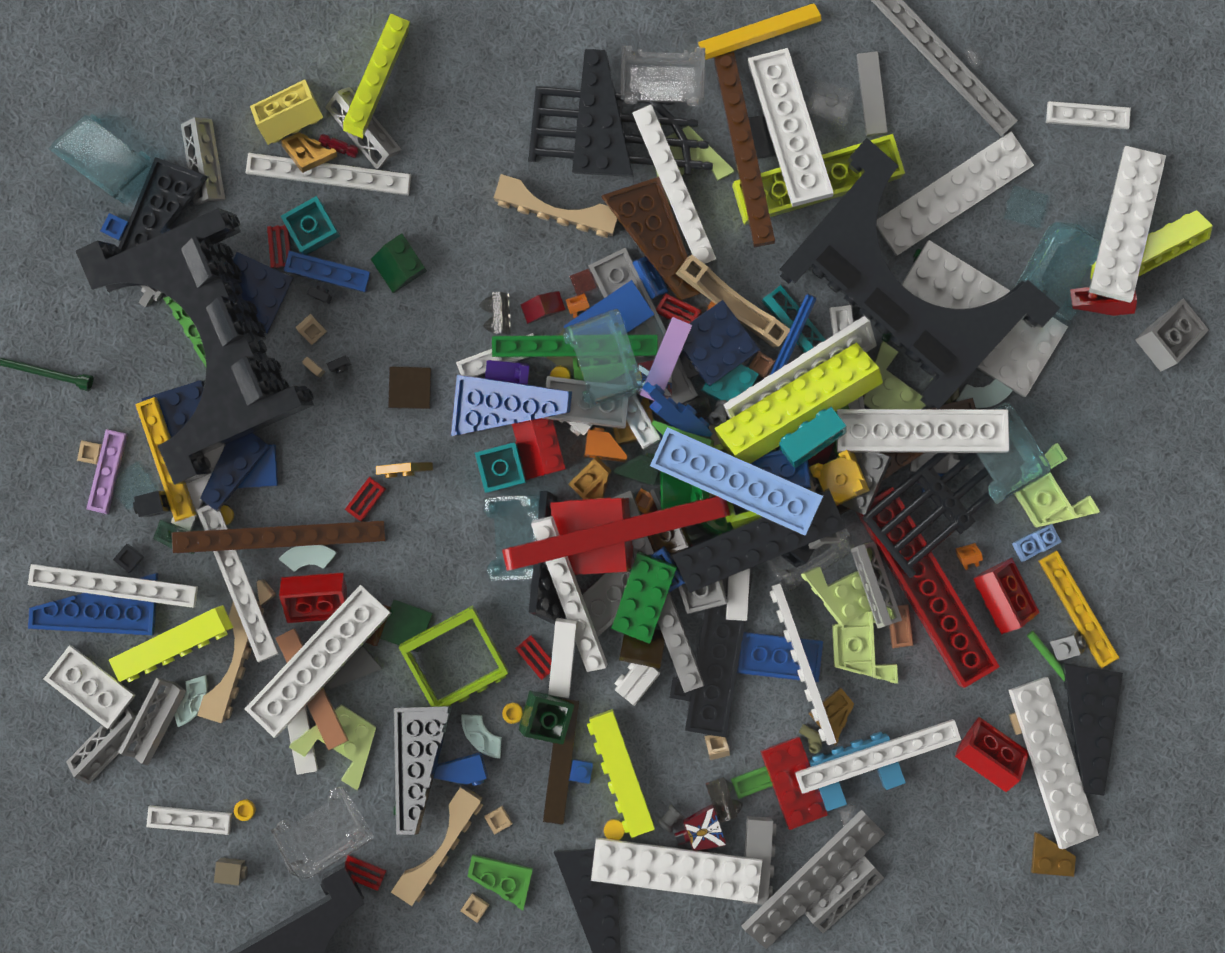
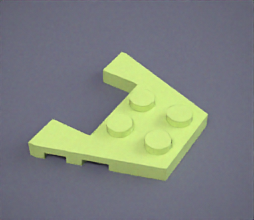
[656,126,734,206]
[863,341,933,409]
[1014,443,1100,527]
[801,543,872,624]
[832,602,898,683]
[289,704,376,790]

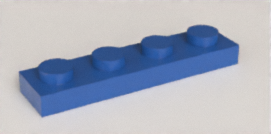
[284,251,370,292]

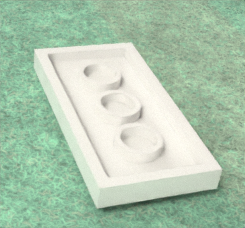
[44,646,136,729]

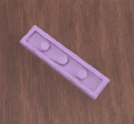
[640,317,692,401]
[86,429,128,514]

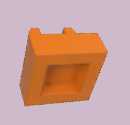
[565,293,590,318]
[955,543,983,570]

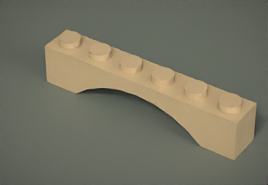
[494,174,618,238]
[676,255,790,348]
[197,601,264,723]
[391,784,483,906]

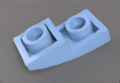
[1012,524,1061,562]

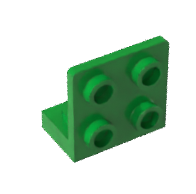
[660,471,710,509]

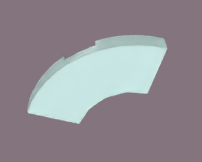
[955,379,1013,409]
[279,545,338,572]
[174,675,208,727]
[461,714,502,759]

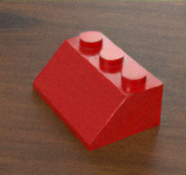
[512,418,566,480]
[973,558,1040,634]
[279,573,347,623]
[955,717,1029,792]

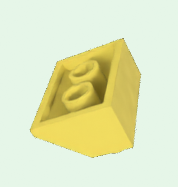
[250,79,323,145]

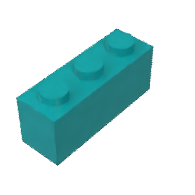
[779,407,847,468]

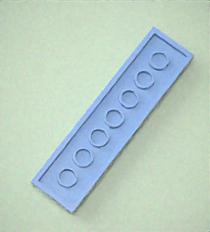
[650,427,823,536]

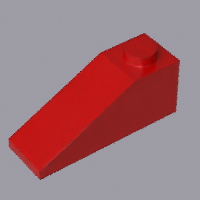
[1070,287,1137,316]

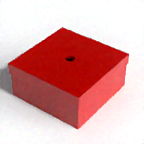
[551,497,634,575]

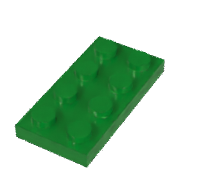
[611,552,678,644]

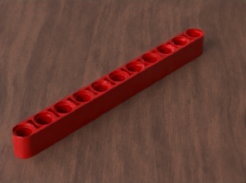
[502,496,730,571]

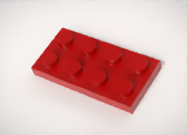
[760,737,828,830]

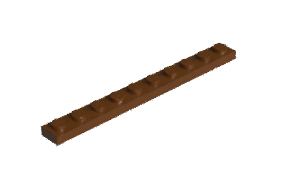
[714,52,775,247]
[172,521,385,553]

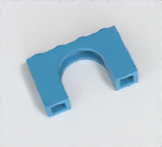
[809,732,906,811]

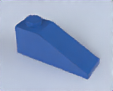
[434,752,488,786]

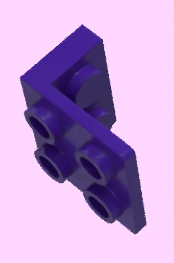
[485,360,529,385]

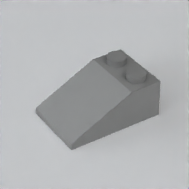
[1135,298,1209,372]
[670,542,727,614]

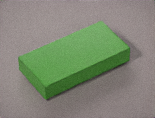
[731,766,773,799]

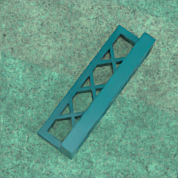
[761,285,826,353]

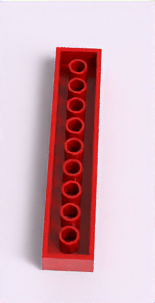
[856,487,1000,688]

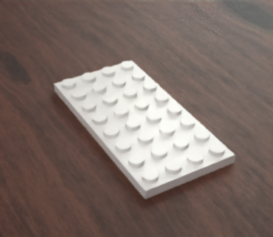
[902,240,1068,397]

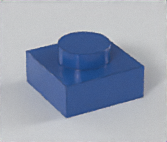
[100,213,128,241]
[569,759,593,784]

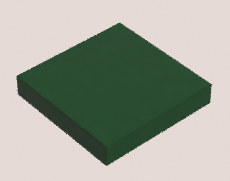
[380,599,433,652]

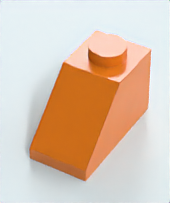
[584,427,627,463]

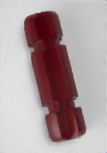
[319,134,359,158]

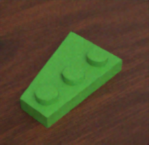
[467,855,533,910]

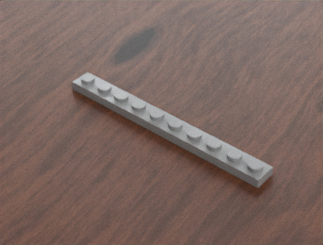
[871,0,1018,136]
[613,491,705,693]

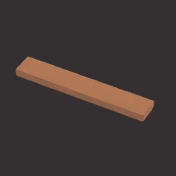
[275,629,349,750]

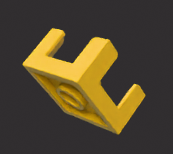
[809,450,870,506]

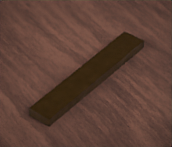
[543,698,579,825]

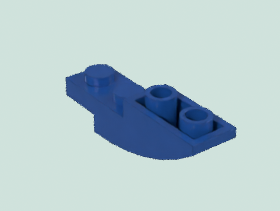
[642,382,713,437]

